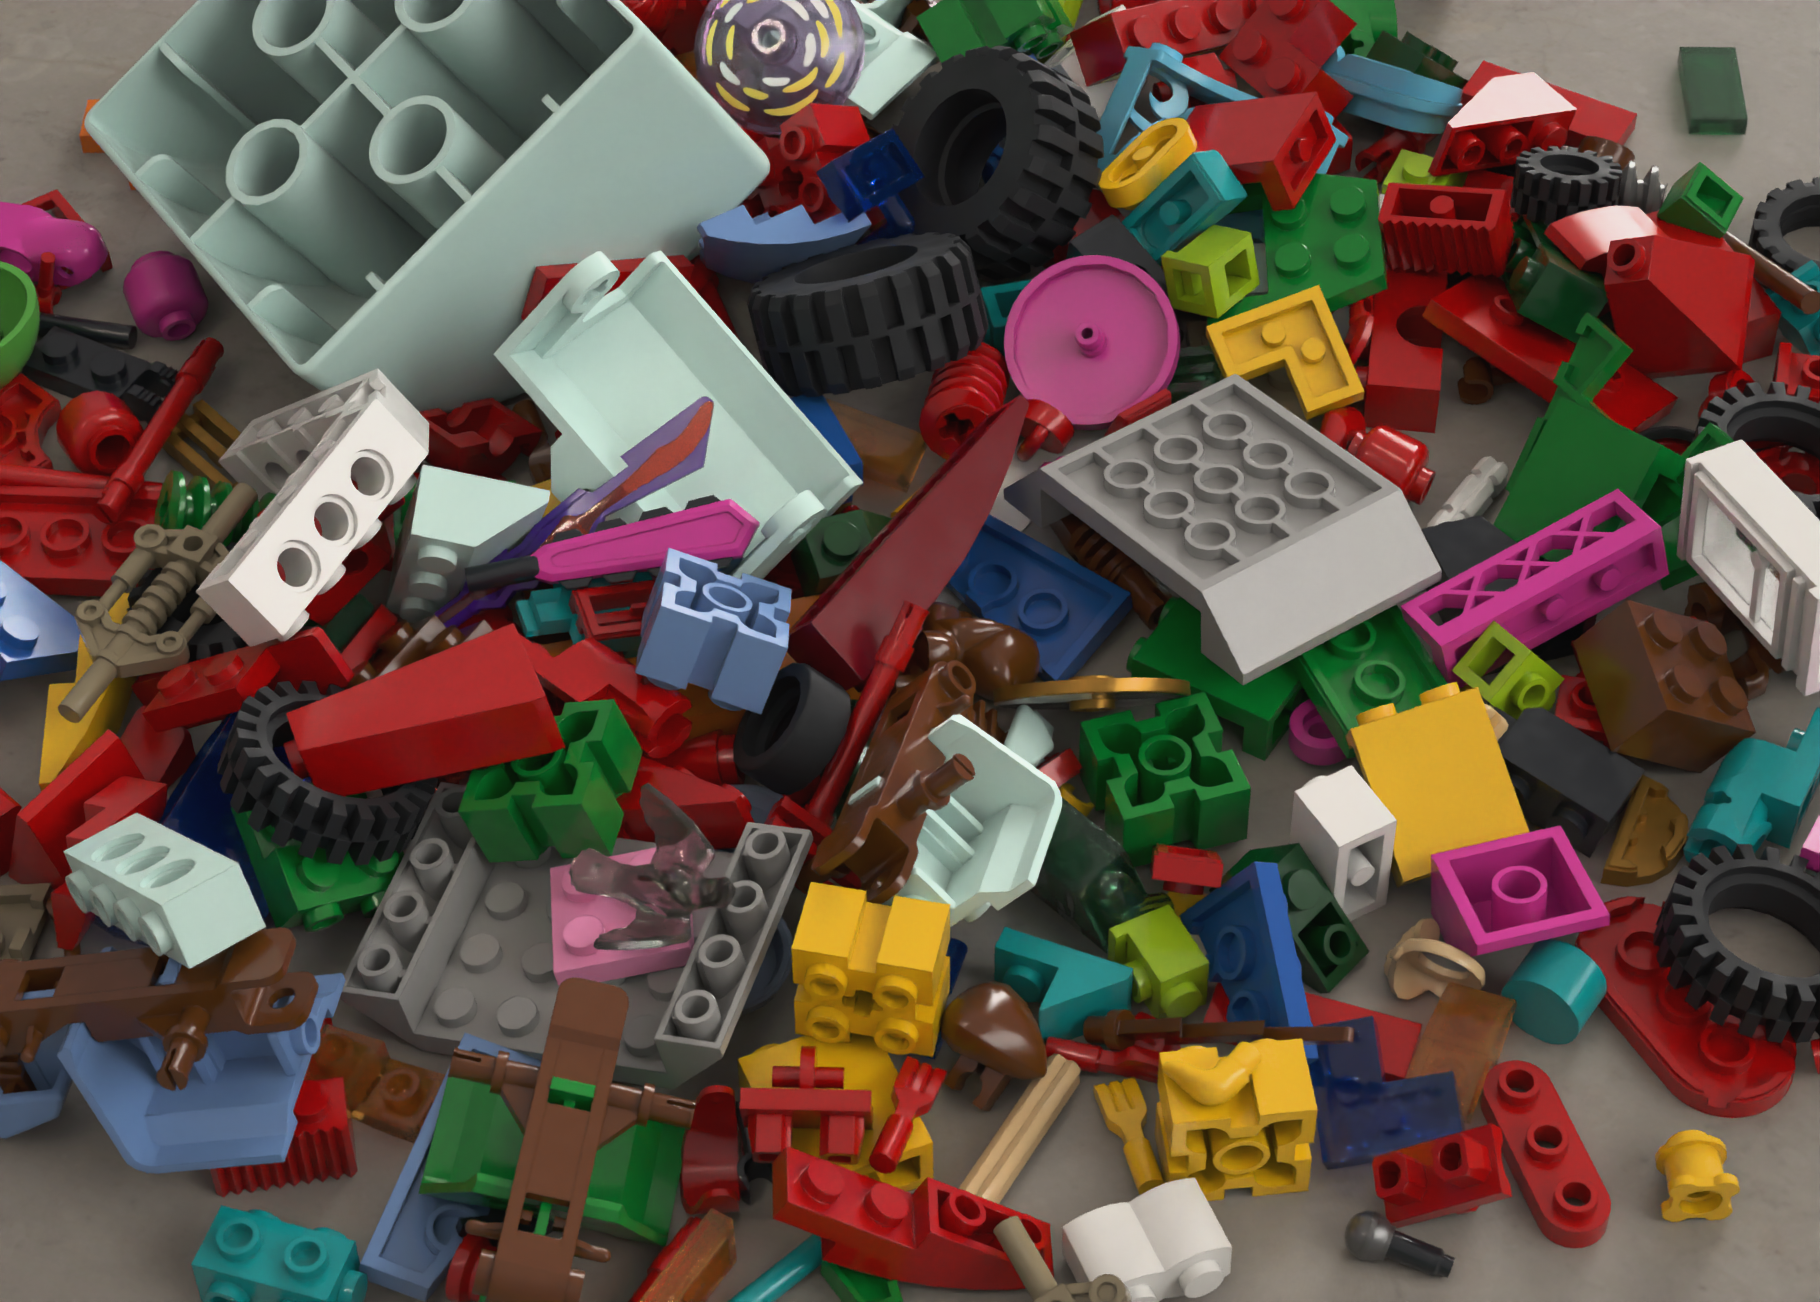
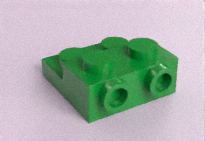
[231,782,404,932]

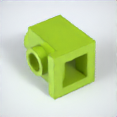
[1161,224,1260,319]
[1452,620,1564,720]
[1108,904,1209,1018]

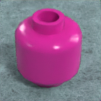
[123,251,209,341]

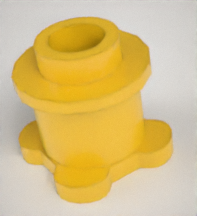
[1655,1130,1740,1222]

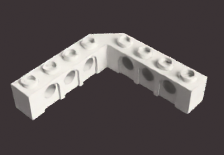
[195,368,429,647]

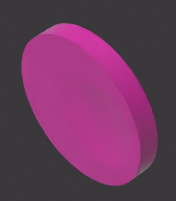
[1004,255,1180,431]

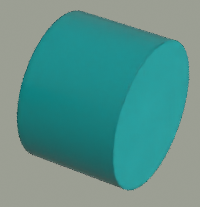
[1501,939,1607,1044]

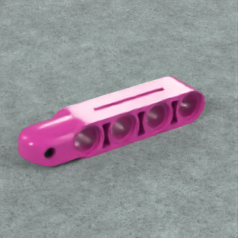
[0,202,108,287]

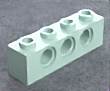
[63,813,266,969]

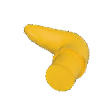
[1162,1041,1262,1106]

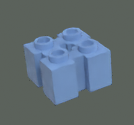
[635,548,792,715]

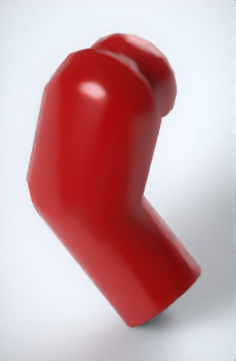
[1319,406,1366,450]

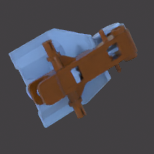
[0,927,346,1174]

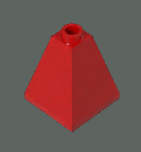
[1604,235,1755,379]

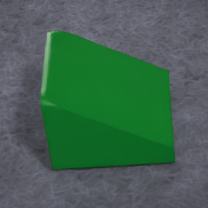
[1657,162,1744,238]

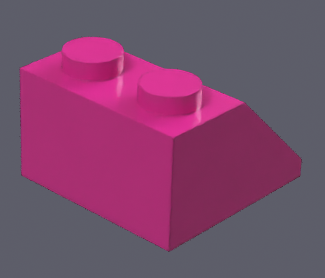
[1431,825,1610,956]

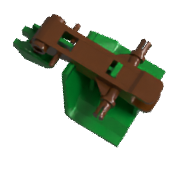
[418,977,697,1302]

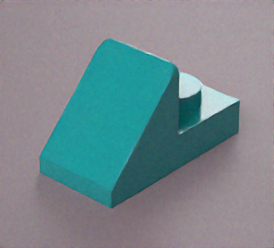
[994,927,1133,1045]

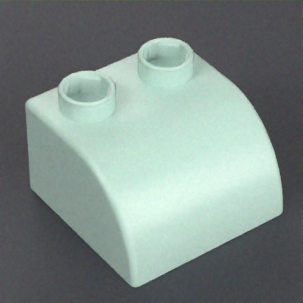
[84,0,770,414]

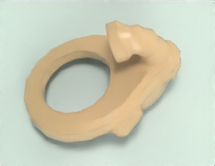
[1384,918,1486,1001]

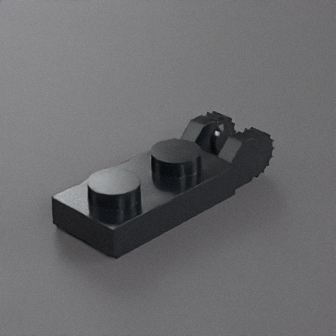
[21,326,178,423]

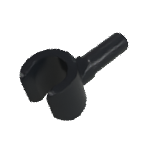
[736,1100,772,1204]

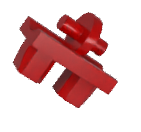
[740,1046,873,1165]
[1372,1123,1512,1228]

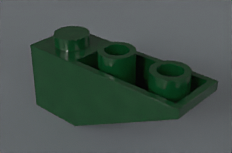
[1501,214,1608,344]

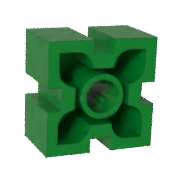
[916,0,1074,63]
[1079,691,1251,870]
[458,699,643,863]

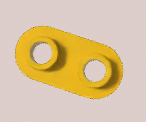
[1098,118,1197,210]

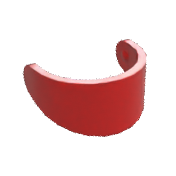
[679,1085,740,1215]

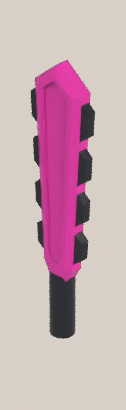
[464,495,760,593]

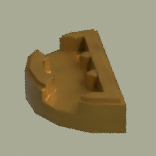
[1601,775,1688,887]

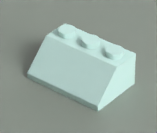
[386,465,550,623]

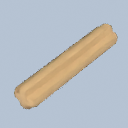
[958,1054,1080,1204]

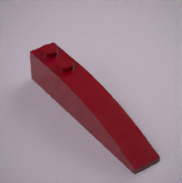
[787,395,1029,693]

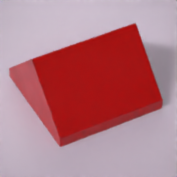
[8,729,145,891]

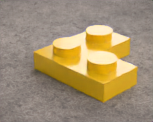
[1206,285,1365,420]

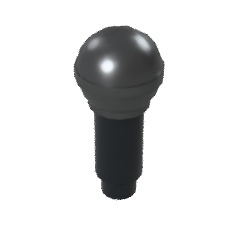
[1344,1210,1455,1278]

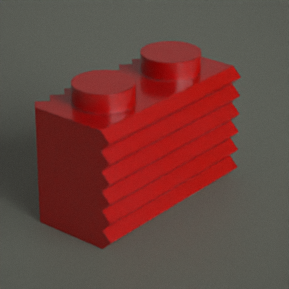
[1378,182,1514,278]
[210,1076,358,1198]

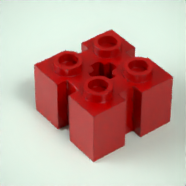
[748,103,896,230]

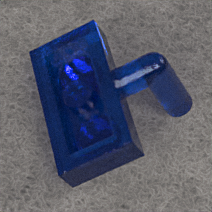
[816,128,925,245]

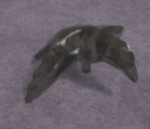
[569,783,736,950]

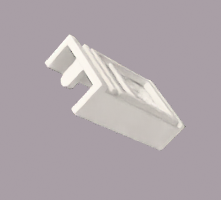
[1676,439,1820,696]

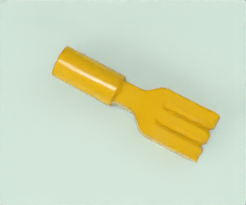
[1093,1077,1165,1195]

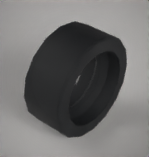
[733,663,851,795]

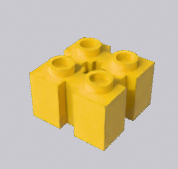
[791,882,950,1057]
[1154,1038,1318,1201]

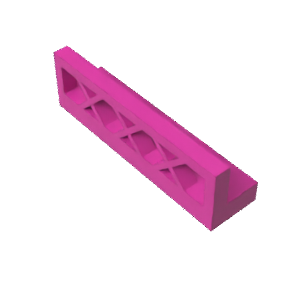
[1401,489,1669,689]

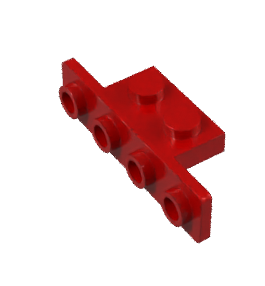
[131,627,354,733]

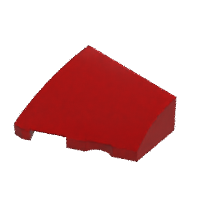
[51,775,168,951]

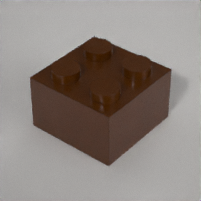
[1573,600,1756,773]

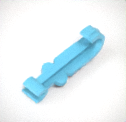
[1321,45,1463,134]

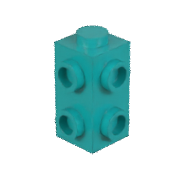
[191,1205,368,1302]

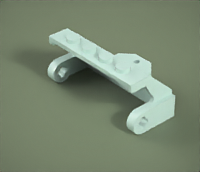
[494,251,863,579]

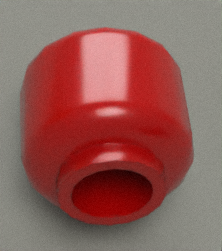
[56,390,144,476]
[1347,424,1436,505]

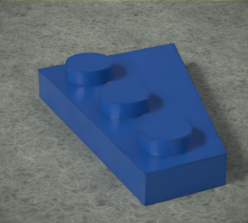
[1179,861,1319,1065]

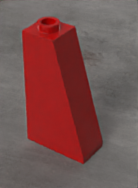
[283,623,565,796]

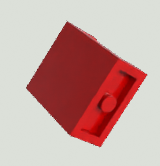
[1186,92,1336,211]

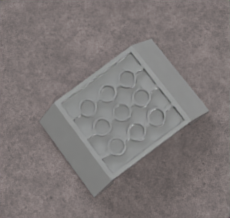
[1003,373,1442,685]
[340,782,814,1090]

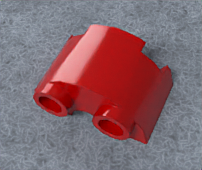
[419,398,543,481]

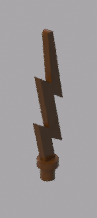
[1083,1009,1355,1051]

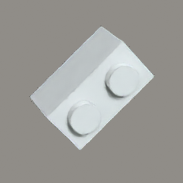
[1289,765,1397,921]

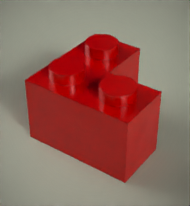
[1218,0,1357,123]

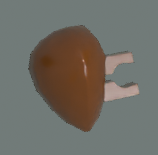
[940,981,1047,1111]

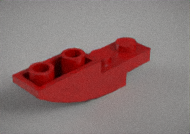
[772,1146,1054,1290]

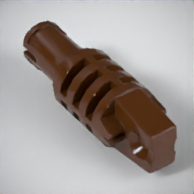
[1050,513,1173,630]

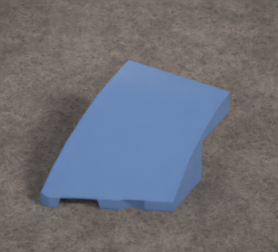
[697,204,872,284]

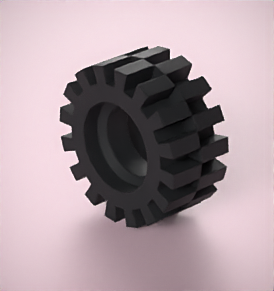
[1510,146,1623,226]

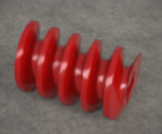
[919,342,1010,460]

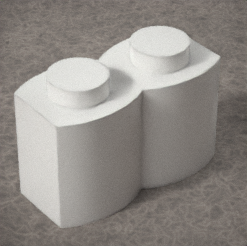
[1062,1178,1232,1302]

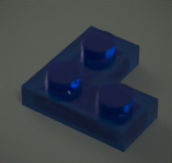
[1309,1016,1465,1170]

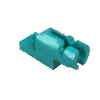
[1683,707,1820,863]

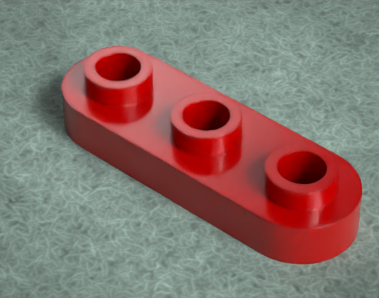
[1480,1060,1611,1248]

